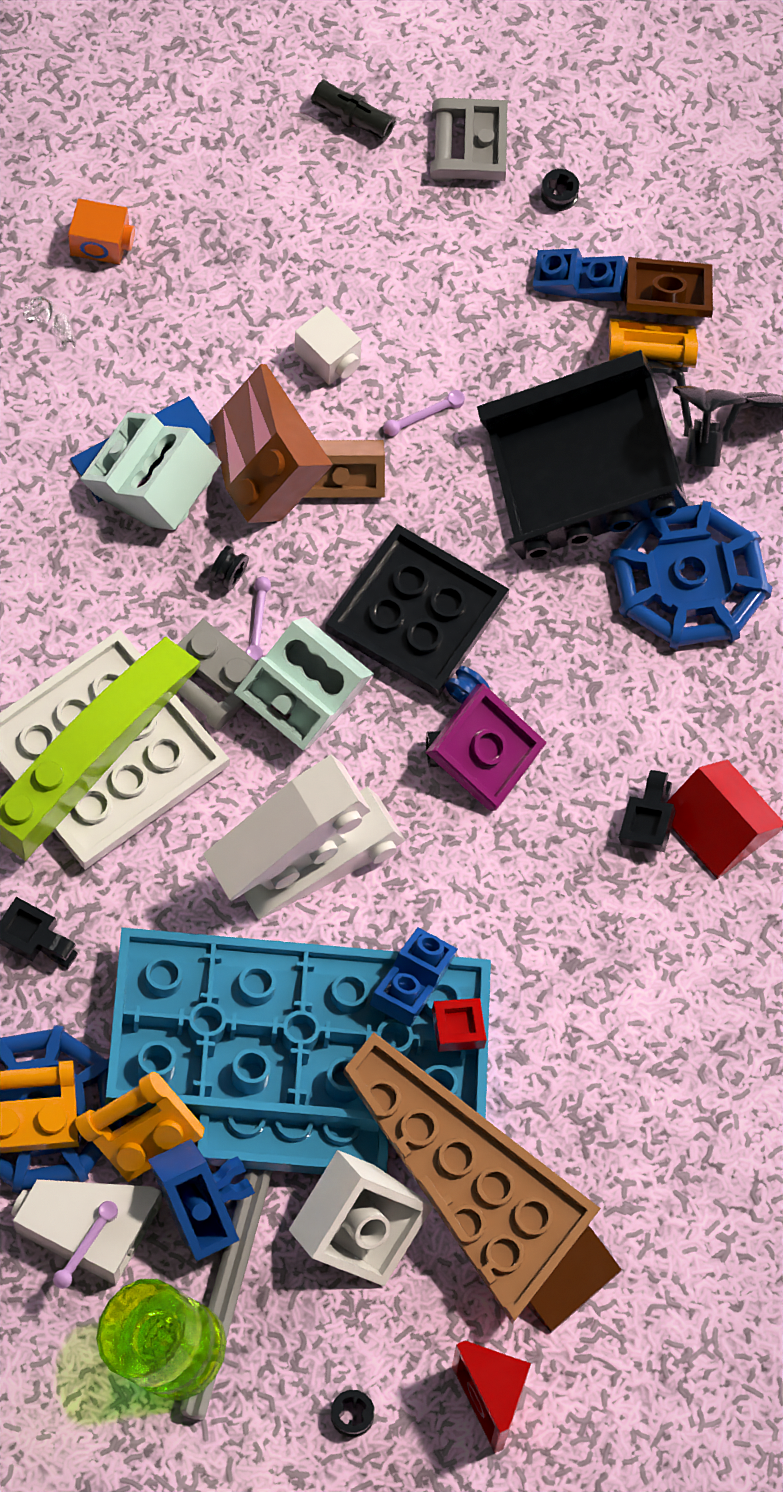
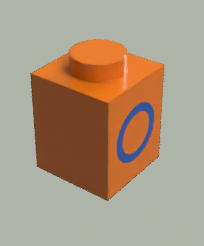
[68,198,135,265]

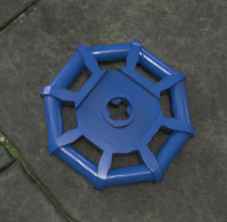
[608,500,773,650]
[0,1025,126,1194]

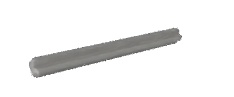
[180,1169,273,1420]

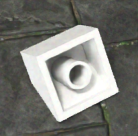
[289,1150,433,1286]

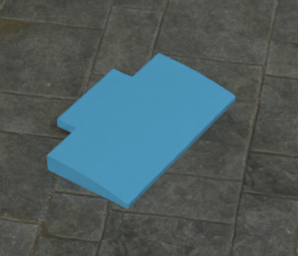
[105,927,491,1175]

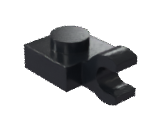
[618,770,676,853]
[0,897,78,969]

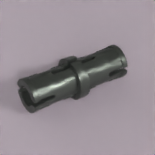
[311,79,396,141]

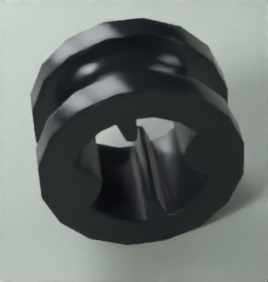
[541,169,580,211]
[209,545,249,590]
[331,1390,374,1438]

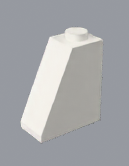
[11,1179,163,1285]

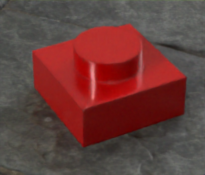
[432,998,487,1052]

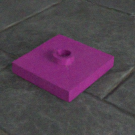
[425,683,547,811]

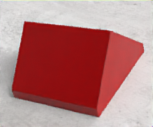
[666,759,783,879]
[452,1340,531,1454]

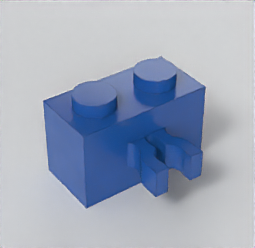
[148,1139,255,1261]

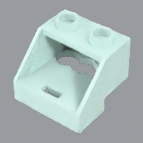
[80,412,222,530]
[234,617,374,750]

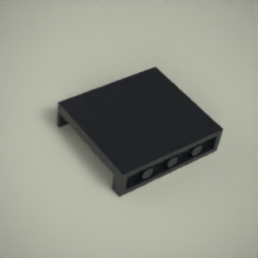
[477,350,688,560]

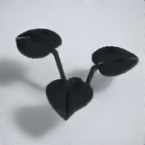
[648,360,783,467]

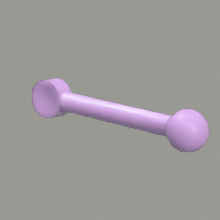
[383,390,465,437]
[245,576,271,662]
[53,1201,118,1289]

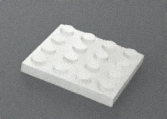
[0,629,230,870]

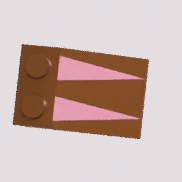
[211,364,333,523]

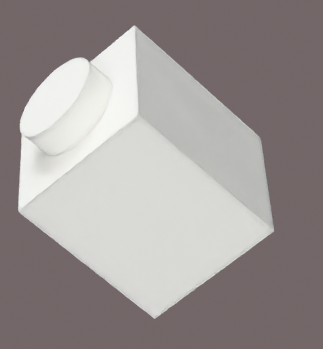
[295,306,362,385]

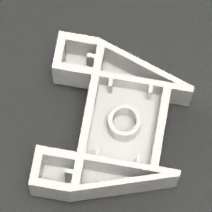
[203,754,405,920]

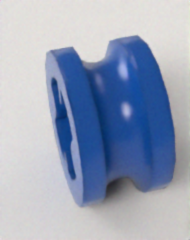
[445,666,490,704]

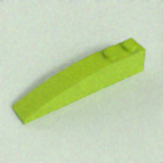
[0,637,201,861]

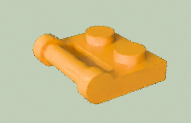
[608,318,698,368]
[0,1060,79,1153]
[76,1072,205,1182]

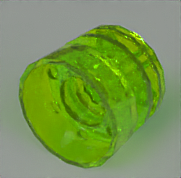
[96,1279,227,1400]

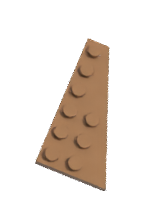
[343,1032,601,1324]

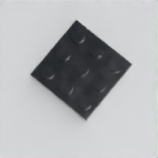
[325,524,510,698]

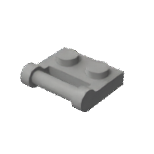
[430,98,508,182]
[177,618,257,730]

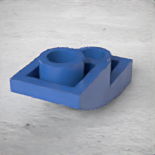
[532,248,628,301]
[369,927,458,1027]

